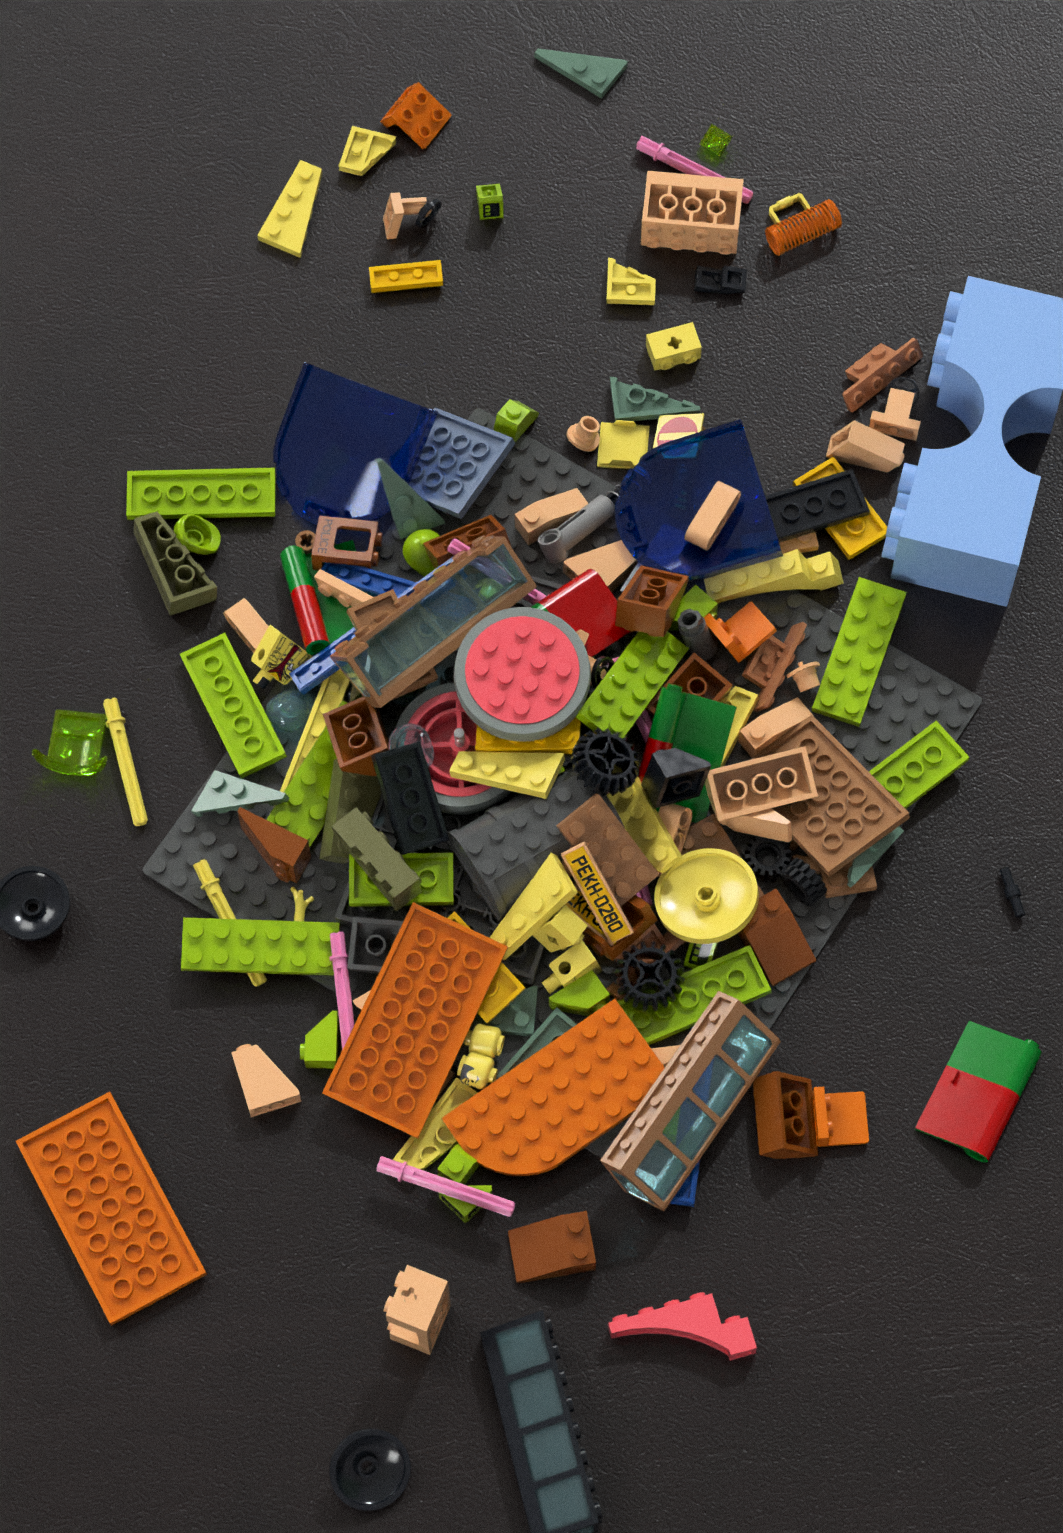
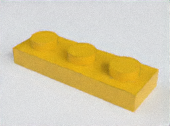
[369,260,443,293]

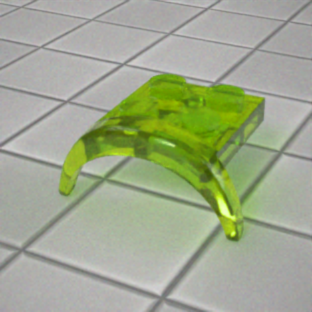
[32,709,107,776]

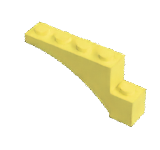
[704,549,844,603]

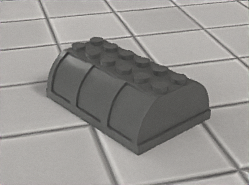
[446,762,624,924]

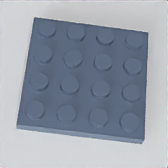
[381,408,515,519]

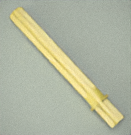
[103,698,148,826]
[193,859,267,987]

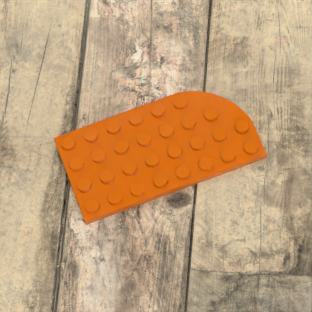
[441,999,665,1176]

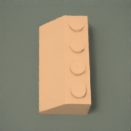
[705,746,818,821]

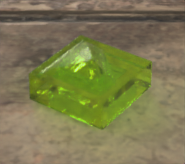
[699,124,732,157]

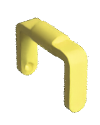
[769,193,813,231]

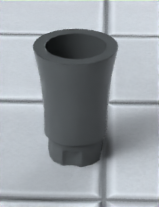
[678,609,718,661]

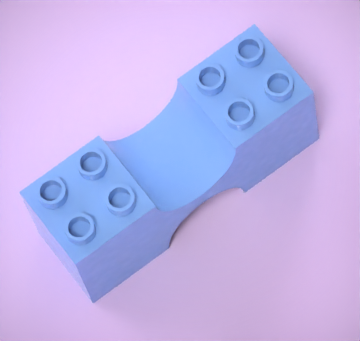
[881,276,1063,607]

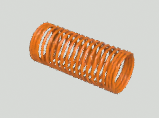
[765,199,842,256]

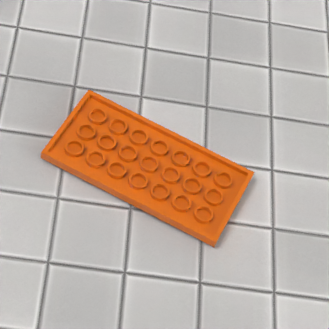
[322,902,508,1138]
[16,1092,207,1326]

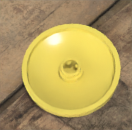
[654,848,759,944]

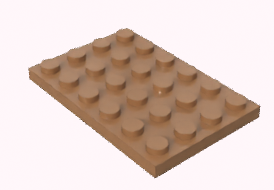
[749,715,910,877]

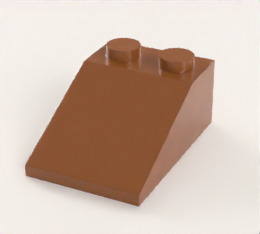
[615,565,689,637]
[237,807,311,884]
[737,889,816,987]
[508,1211,596,1284]

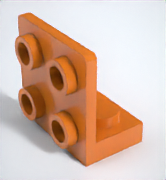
[380,82,451,149]
[704,601,777,663]
[812,1087,869,1147]

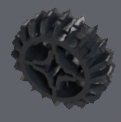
[570,728,641,796]
[614,941,685,1012]

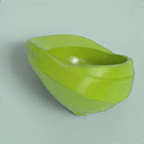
[174,514,221,555]
[403,529,440,576]

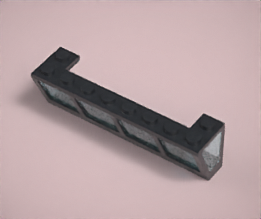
[480,1310,602,1533]

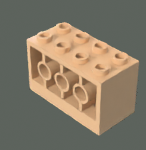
[641,171,744,255]

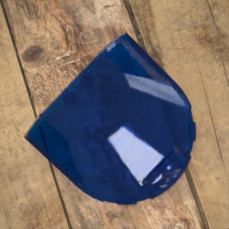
[273,362,438,530]
[615,419,783,580]

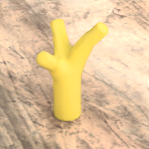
[290,887,314,921]

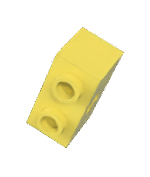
[646,322,702,371]
[532,905,588,953]

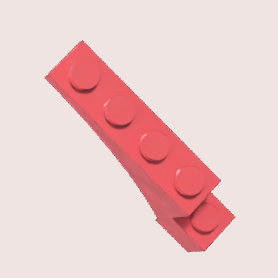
[608,1292,757,1361]

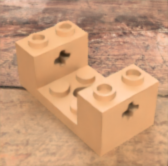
[383,1265,451,1355]

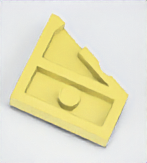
[339,126,396,176]
[607,258,656,305]

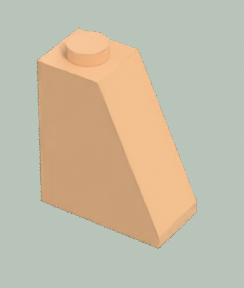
[826,420,905,473]
[563,540,641,592]
[231,1044,301,1117]

